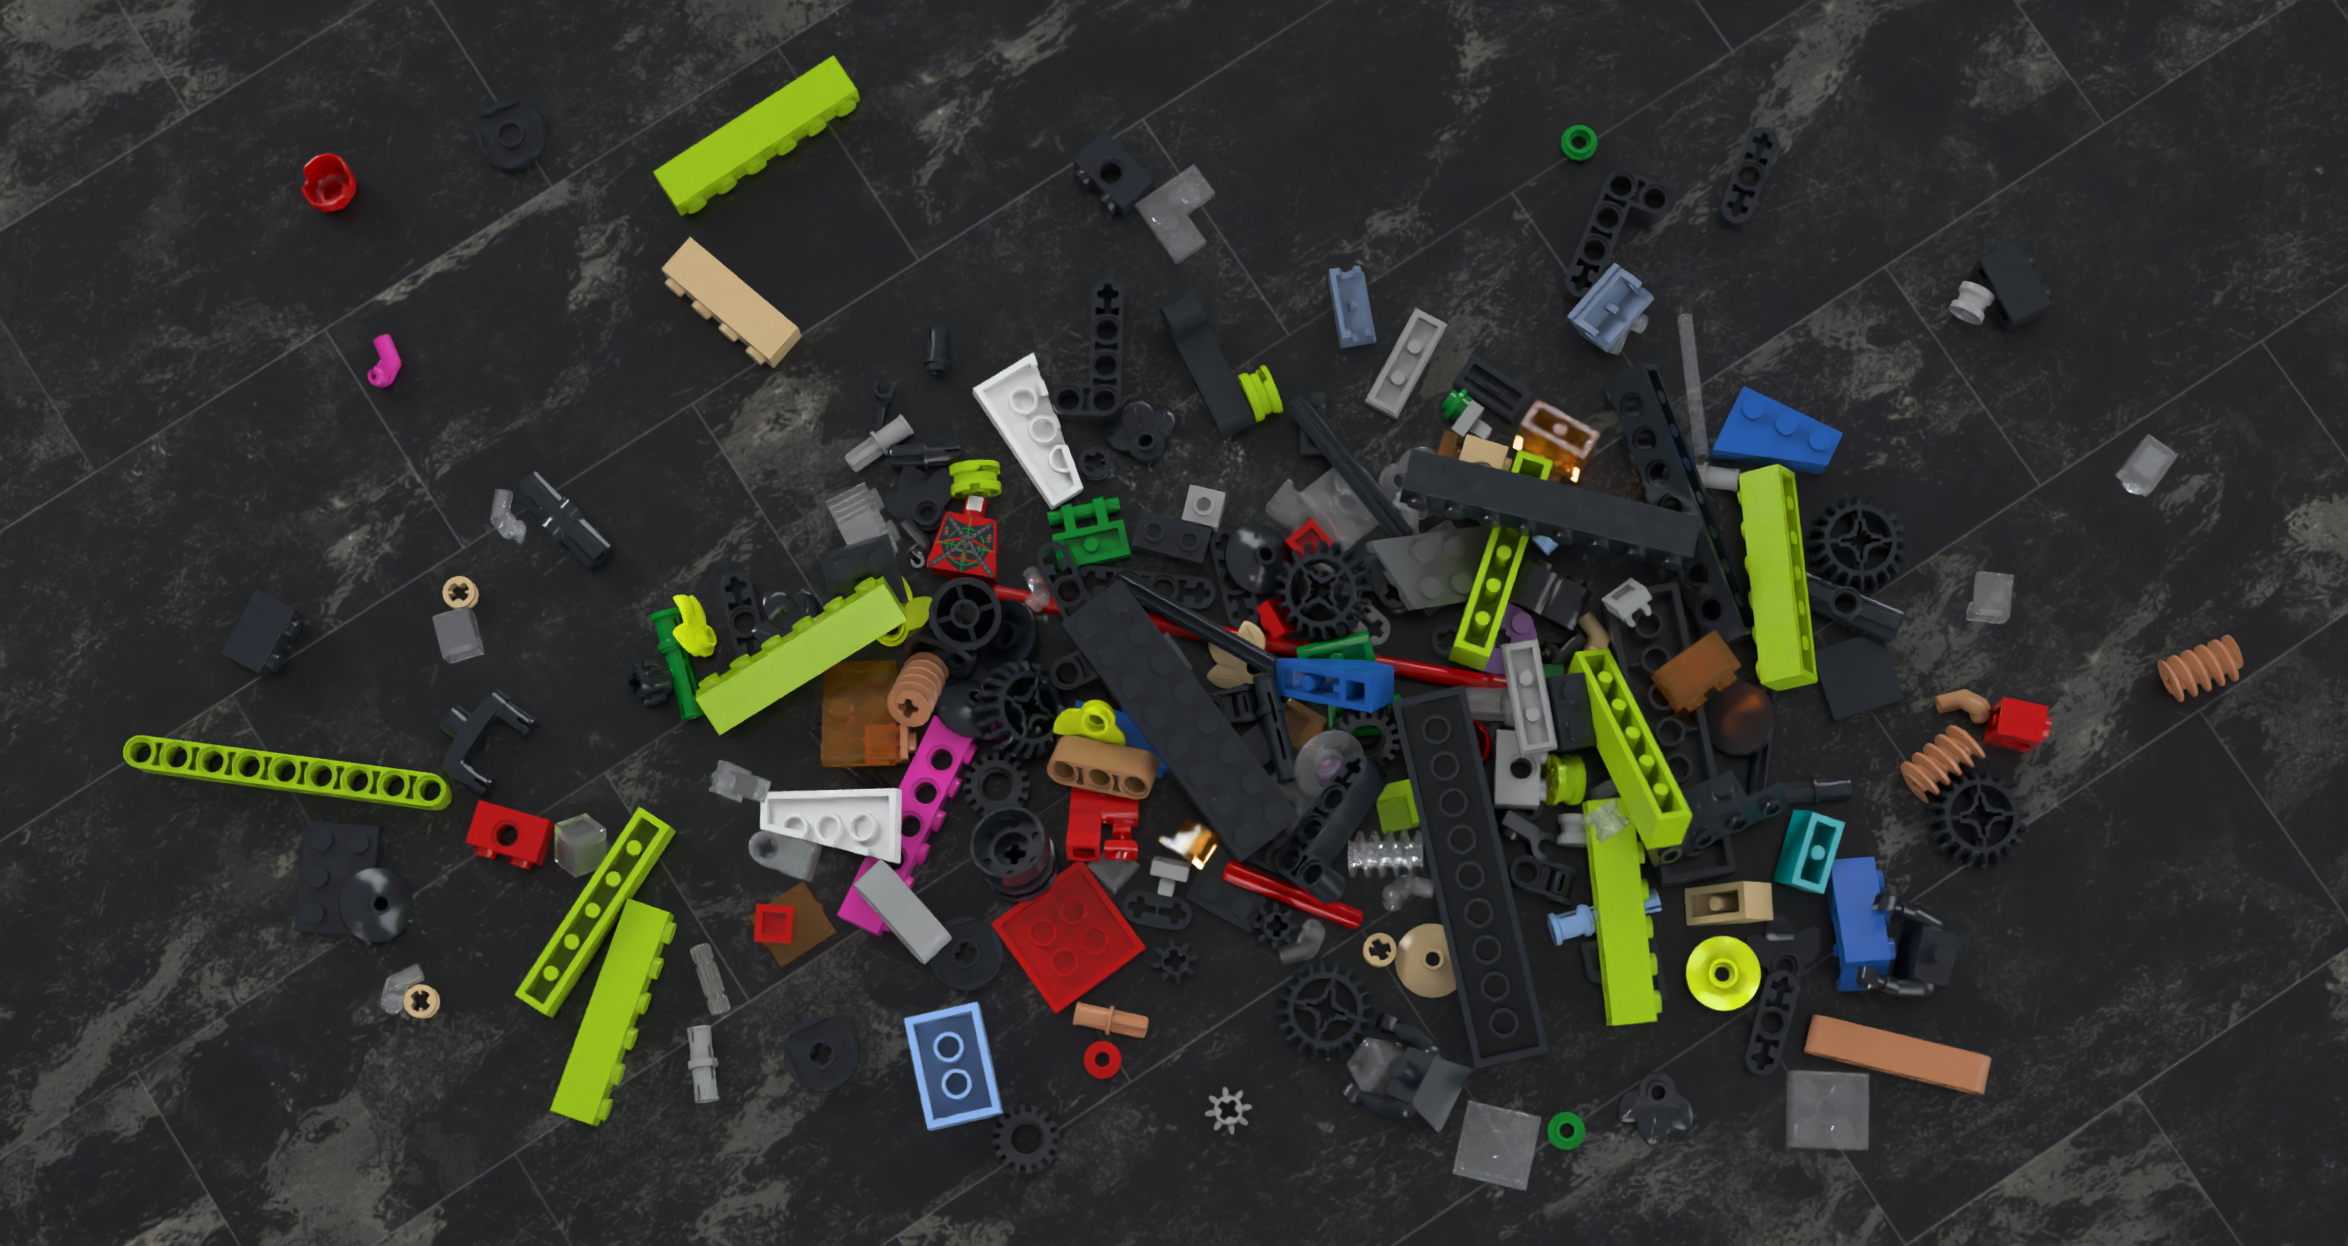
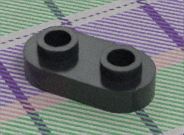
[904,627,977,678]

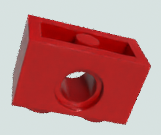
[1983,697,2052,753]
[466,800,555,870]

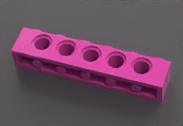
[837,715,979,937]

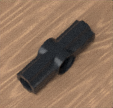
[513,471,612,570]
[1806,572,1904,643]

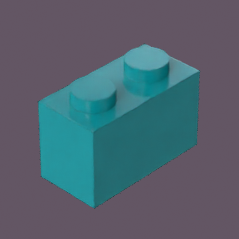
[1773,810,1845,894]

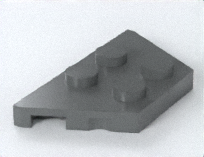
[1366,525,1492,611]

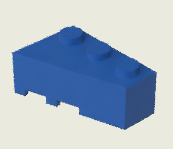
[1707,386,1843,474]
[1827,857,1896,992]

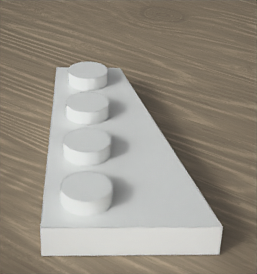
[972,353,1083,510]
[760,788,902,864]

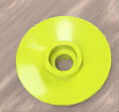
[1686,936,1761,1011]

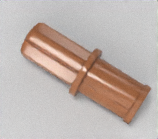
[1073,1001,1149,1038]

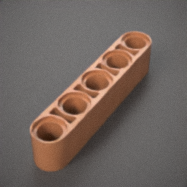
[1804,1015,1991,1095]

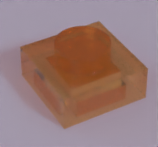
[1438,430,1463,459]

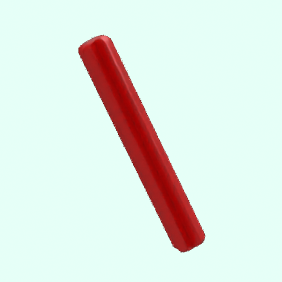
[1223,861,1363,930]

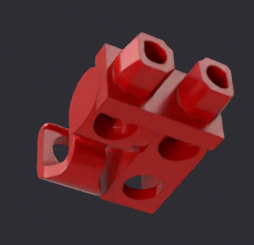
[1066,786,1139,861]

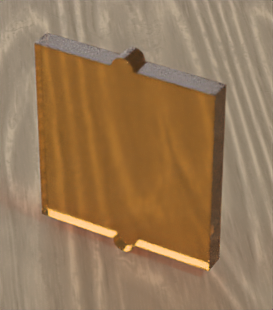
[749,881,836,968]

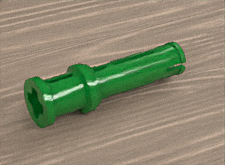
[649,608,705,721]

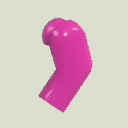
[368,334,401,388]

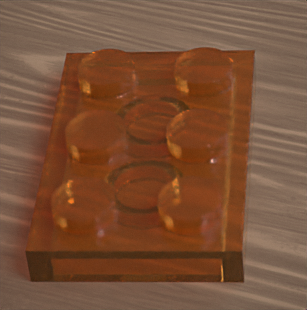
[821,660,898,767]

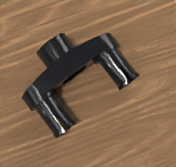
[439,689,537,798]

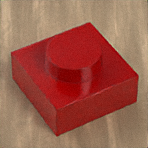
[1285,517,1334,565]
[1256,597,1297,639]
[754,904,795,944]

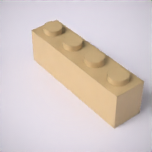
[662,237,802,368]

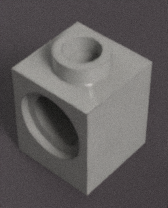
[1182,484,1226,535]

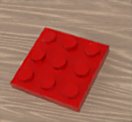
[991,861,1146,1015]

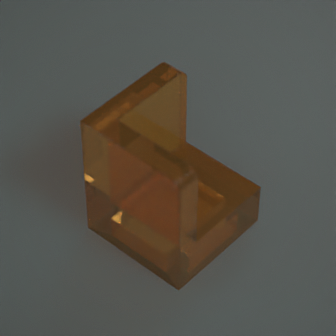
[1284,697,1327,755]
[1157,818,1220,870]

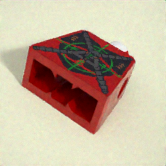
[926,495,999,585]

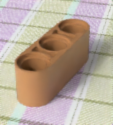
[1047,735,1160,799]

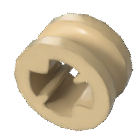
[442,576,479,611]
[1363,933,1397,968]
[403,984,440,1019]

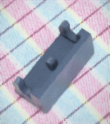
[1567,263,1654,352]
[1328,266,1376,348]

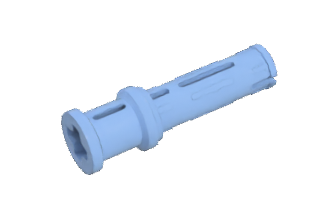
[1546,888,1662,946]

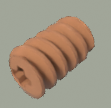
[2157,634,2243,702]
[887,652,949,727]
[1900,725,1986,803]

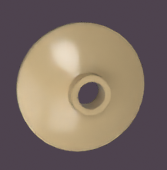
[1395,924,1457,998]

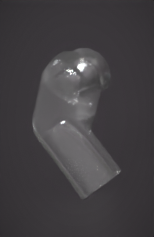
[1278,919,1325,965]
[381,963,425,1014]

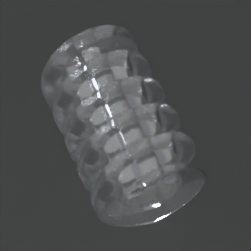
[1348,830,1423,878]

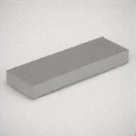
[1365,308,1448,420]
[1500,639,1558,756]

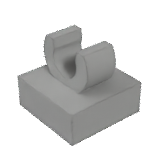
[1449,400,1492,445]
[1601,578,1653,628]
[1150,855,1191,897]

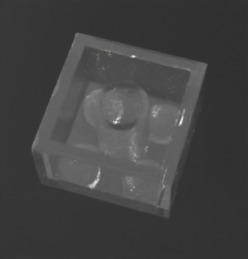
[1786,1070,1869,1151]

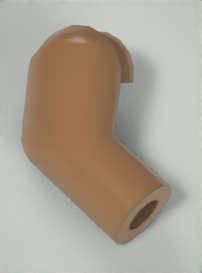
[1935,689,1991,724]

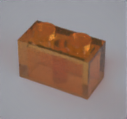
[1513,399,1601,482]
[1651,630,1742,713]

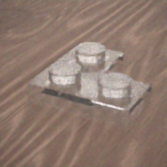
[1135,164,1215,264]

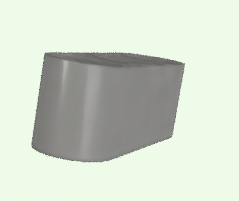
[853,859,952,965]

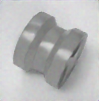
[1949,281,1995,325]
[1556,813,1587,848]

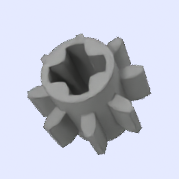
[1205,1087,1252,1134]

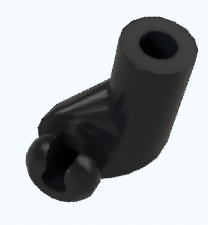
[895,514,931,569]
[1538,630,1588,666]

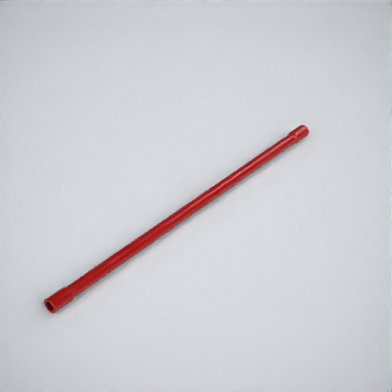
[948,575,1509,699]

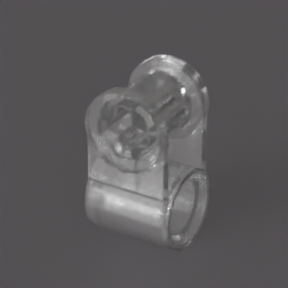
[748,830,823,882]

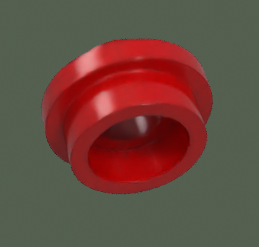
[1084,1041,1121,1079]

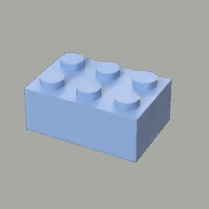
[904,1002,1004,1131]

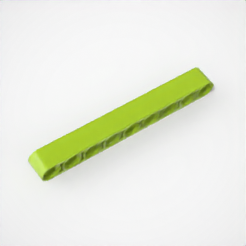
[123,735,453,811]

